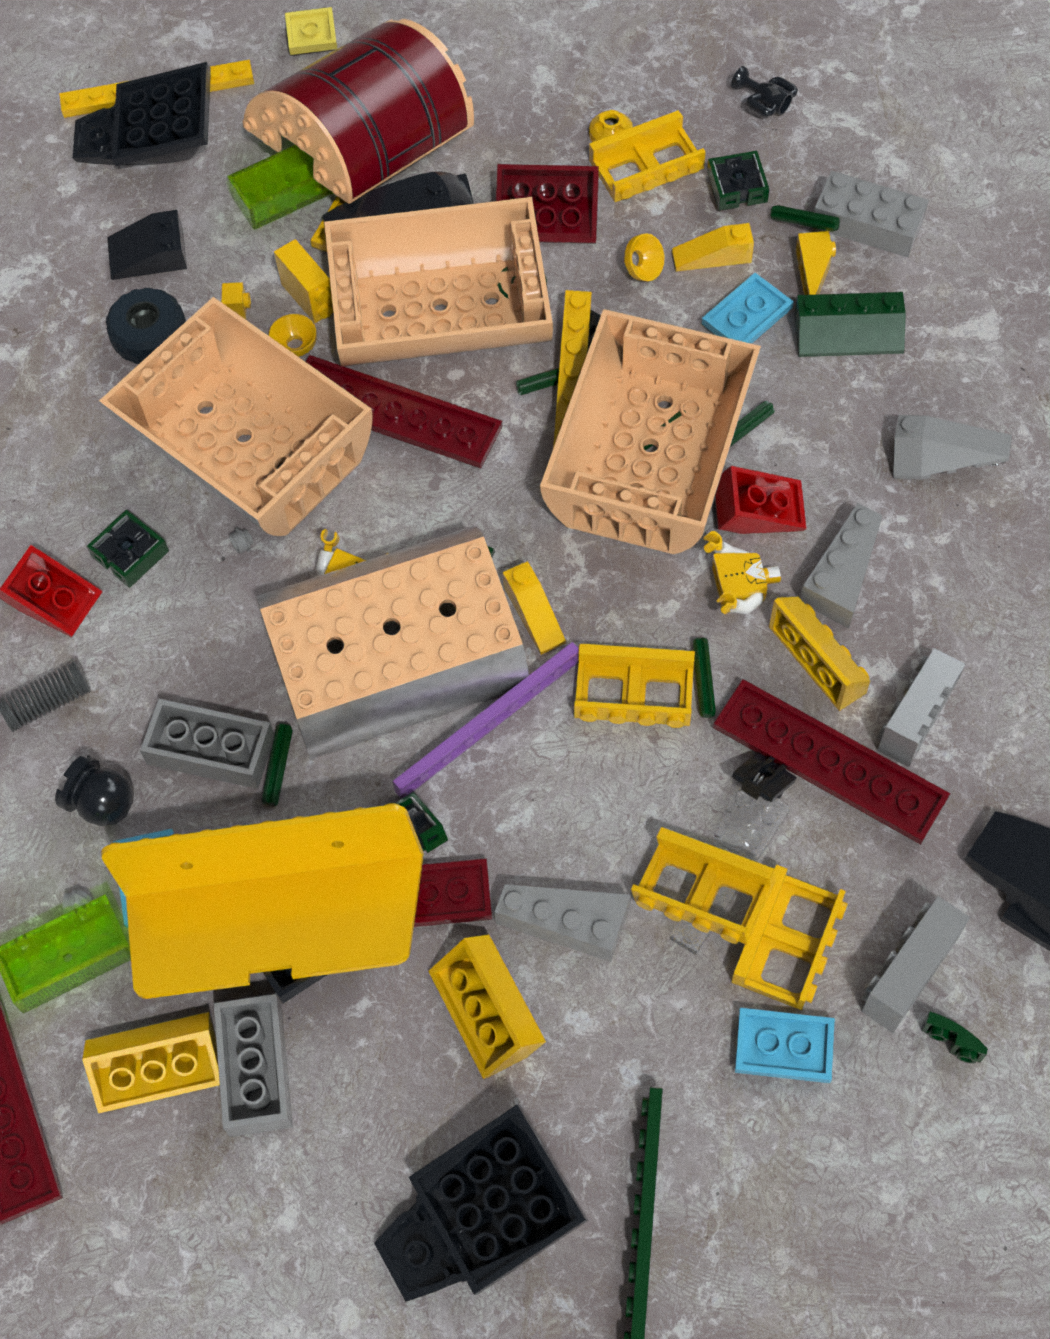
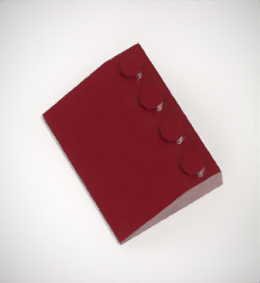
[496,164,599,244]

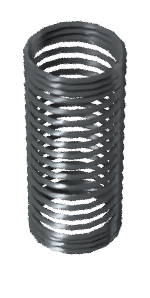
[0,660,90,732]

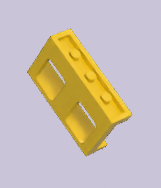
[589,110,706,202]
[574,644,695,728]
[631,827,776,945]
[731,864,848,1011]

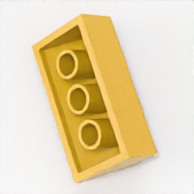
[769,597,870,711]
[428,935,546,1079]
[82,1012,220,1113]

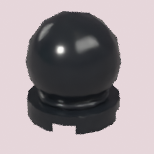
[55,755,133,826]

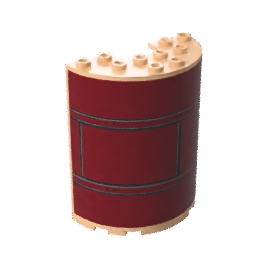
[243,19,474,204]

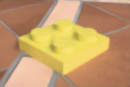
[285,7,337,55]

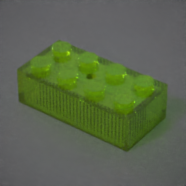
[227,145,333,230]
[0,894,131,1014]

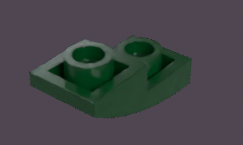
[922,1011,988,1064]

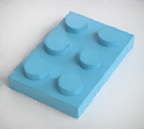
[702,273,794,344]
[735,1008,835,1083]

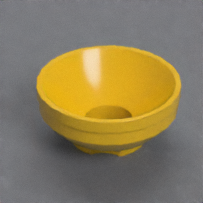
[589,110,633,142]
[624,233,665,282]
[269,314,317,357]

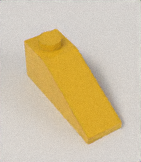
[672,223,754,272]
[796,231,836,295]
[503,561,566,655]

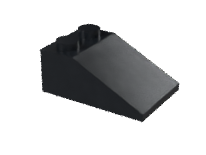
[107,210,187,280]

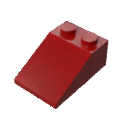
[715,466,807,534]
[0,545,103,638]

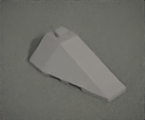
[893,415,1012,480]

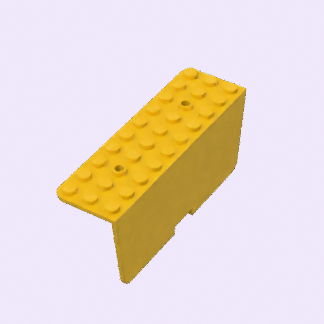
[101,803,424,999]

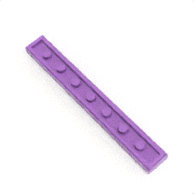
[393,642,579,799]

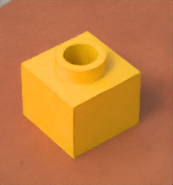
[221,282,251,319]

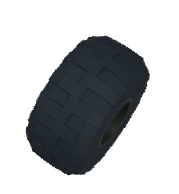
[106,288,186,364]

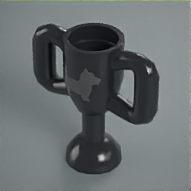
[731,66,798,117]

